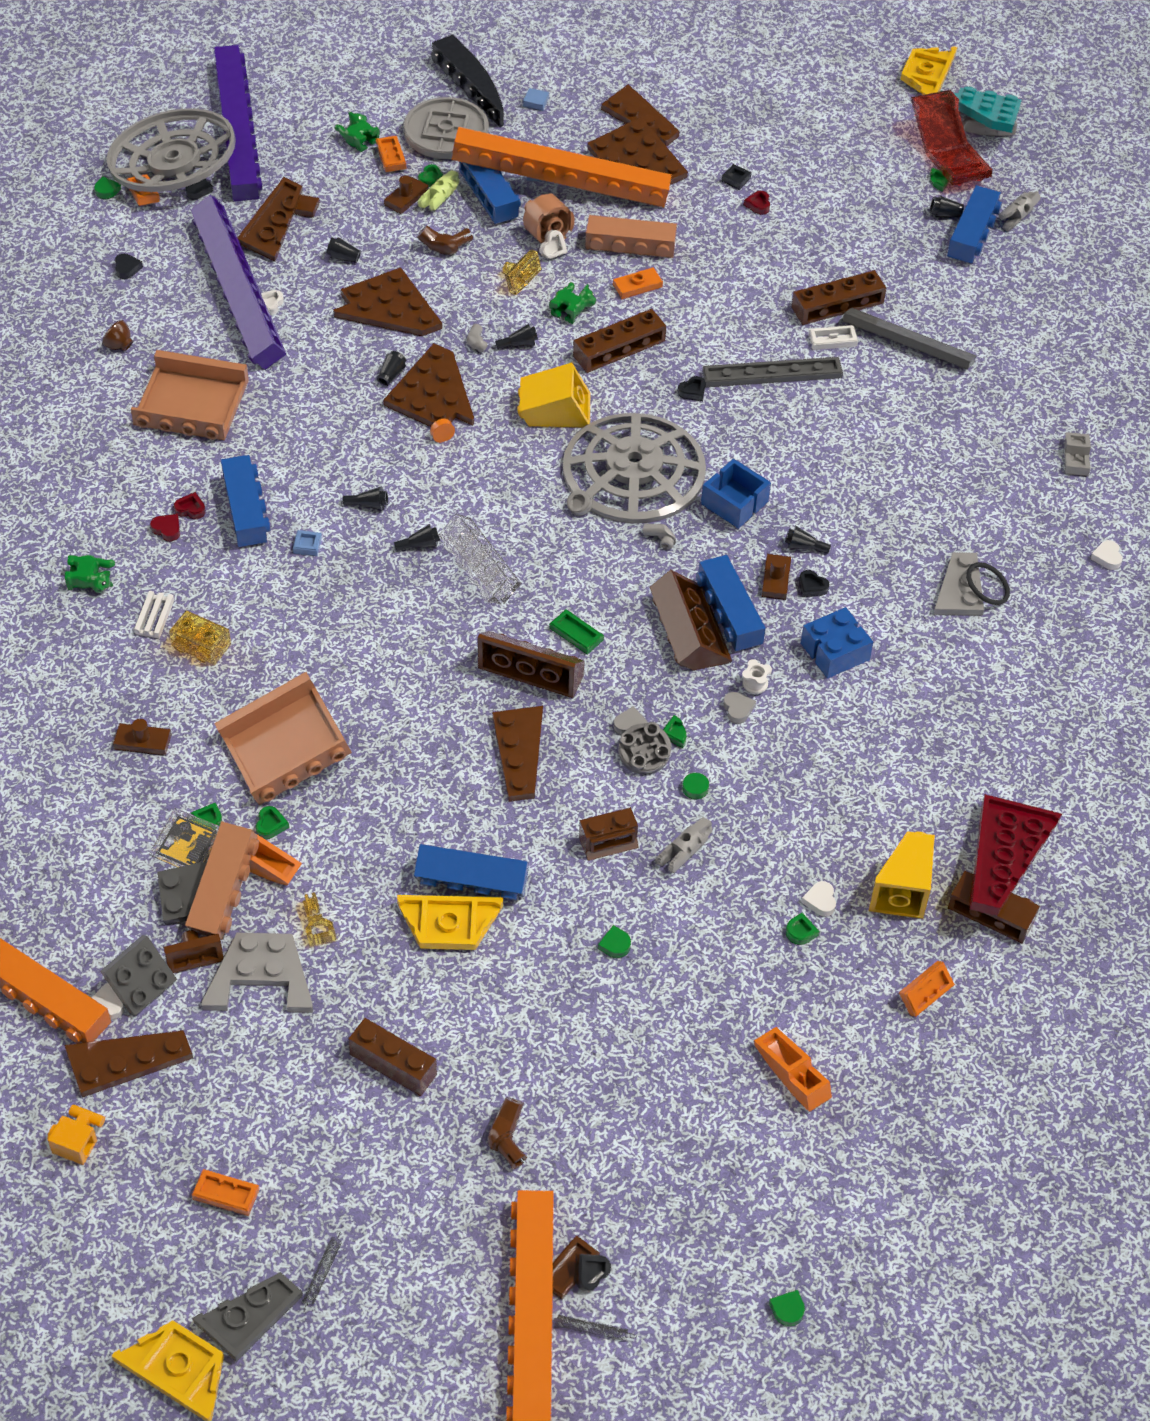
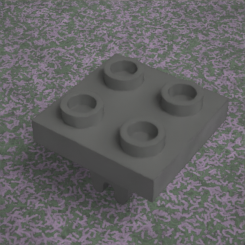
[100,935,177,1016]

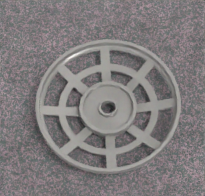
[107,108,236,192]
[563,413,706,523]

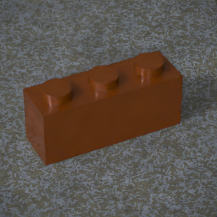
[948,871,1040,944]
[348,1018,437,1096]

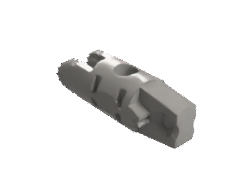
[961,116,1017,136]
[998,191,1041,232]
[655,817,712,873]

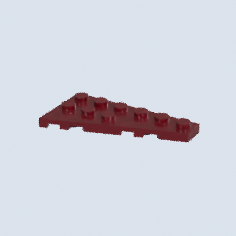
[970,794,1062,916]

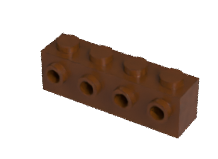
[791,270,887,325]
[573,309,666,373]

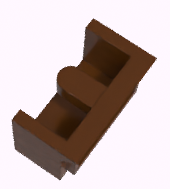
[579,807,639,861]

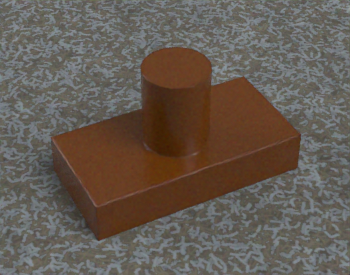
[384,175,428,214]
[761,554,791,600]
[113,719,172,756]
[163,930,224,973]

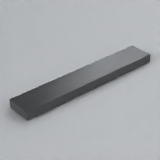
[842,308,977,369]
[702,357,843,388]

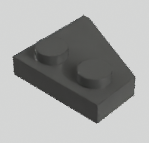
[157,861,207,925]

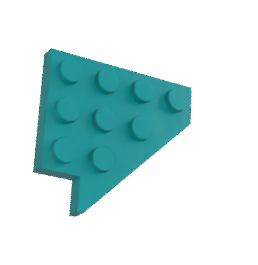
[938,86,1022,133]

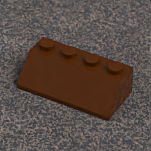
[649,570,732,671]
[477,631,585,698]

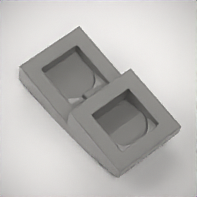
[1064,432,1091,476]

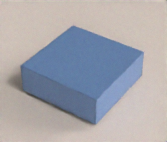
[523,88,549,111]
[293,530,322,556]

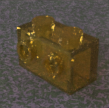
[169,610,231,665]

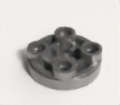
[618,722,671,775]

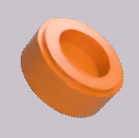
[430,419,455,443]

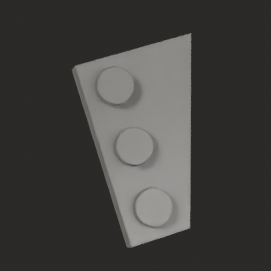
[933,552,984,616]

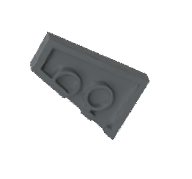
[192,1272,303,1362]

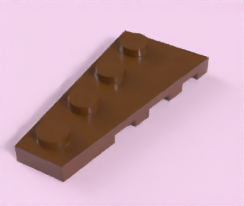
[601,84,680,146]
[237,177,303,261]
[492,705,543,802]
[64,1030,193,1098]

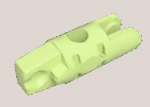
[417,170,460,211]

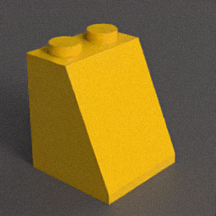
[517,363,590,428]
[869,831,935,919]

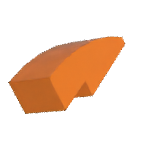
[248,834,302,886]
[754,1027,832,1112]

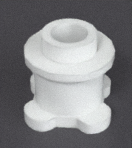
[742,659,772,694]

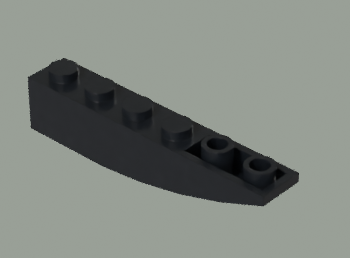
[431,34,504,127]

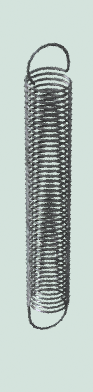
[302,1231,342,1312]
[552,1315,637,1341]

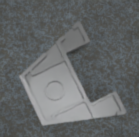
[201,933,313,1013]

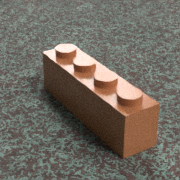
[585,215,677,258]
[185,821,259,940]

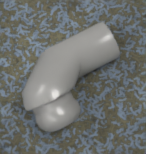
[466,324,488,353]
[643,524,676,550]

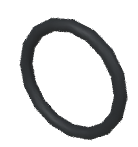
[966,562,1010,605]

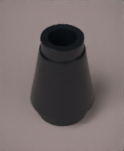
[930,195,964,217]
[326,237,361,263]
[377,351,407,386]

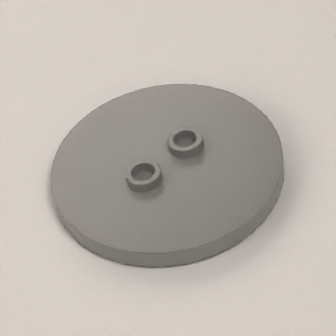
[404,97,489,159]

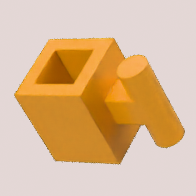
[47,1104,106,1165]

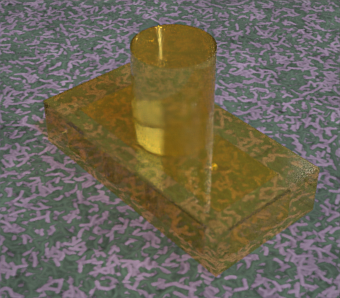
[502,250,542,295]

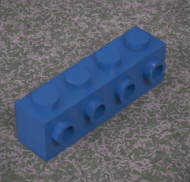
[459,162,521,224]
[947,185,1003,264]
[221,455,271,547]
[696,554,766,651]
[414,844,529,900]

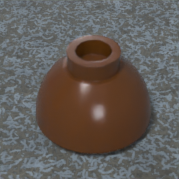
[102,320,133,351]

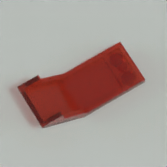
[911,90,993,185]

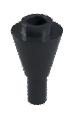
[495,323,538,350]
[342,486,389,510]
[394,524,440,551]
[785,525,831,554]

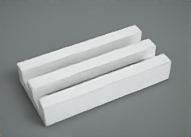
[808,325,858,350]
[134,591,174,639]

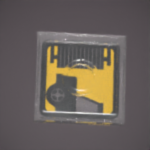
[149,808,220,868]

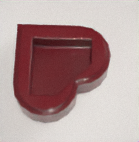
[743,190,770,215]
[173,492,206,519]
[150,514,180,542]

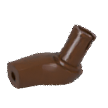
[417,225,473,255]
[488,1097,527,1169]

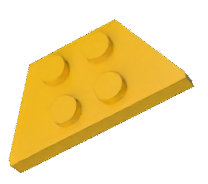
[901,47,957,101]
[397,895,503,950]
[111,1320,224,1421]

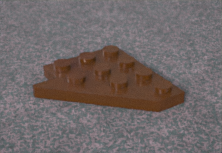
[587,117,688,185]
[333,267,443,336]
[383,343,474,427]

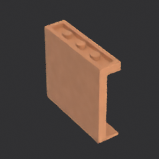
[131,350,249,441]
[214,672,352,805]

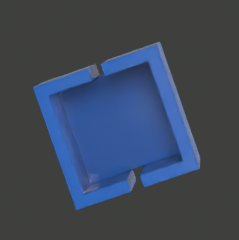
[701,458,771,529]
[800,607,873,679]

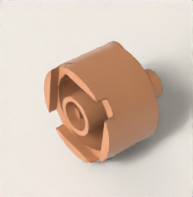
[523,193,575,243]

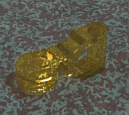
[303,892,337,947]

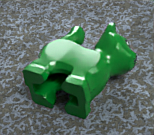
[334,112,380,152]
[549,282,596,324]
[65,555,115,593]

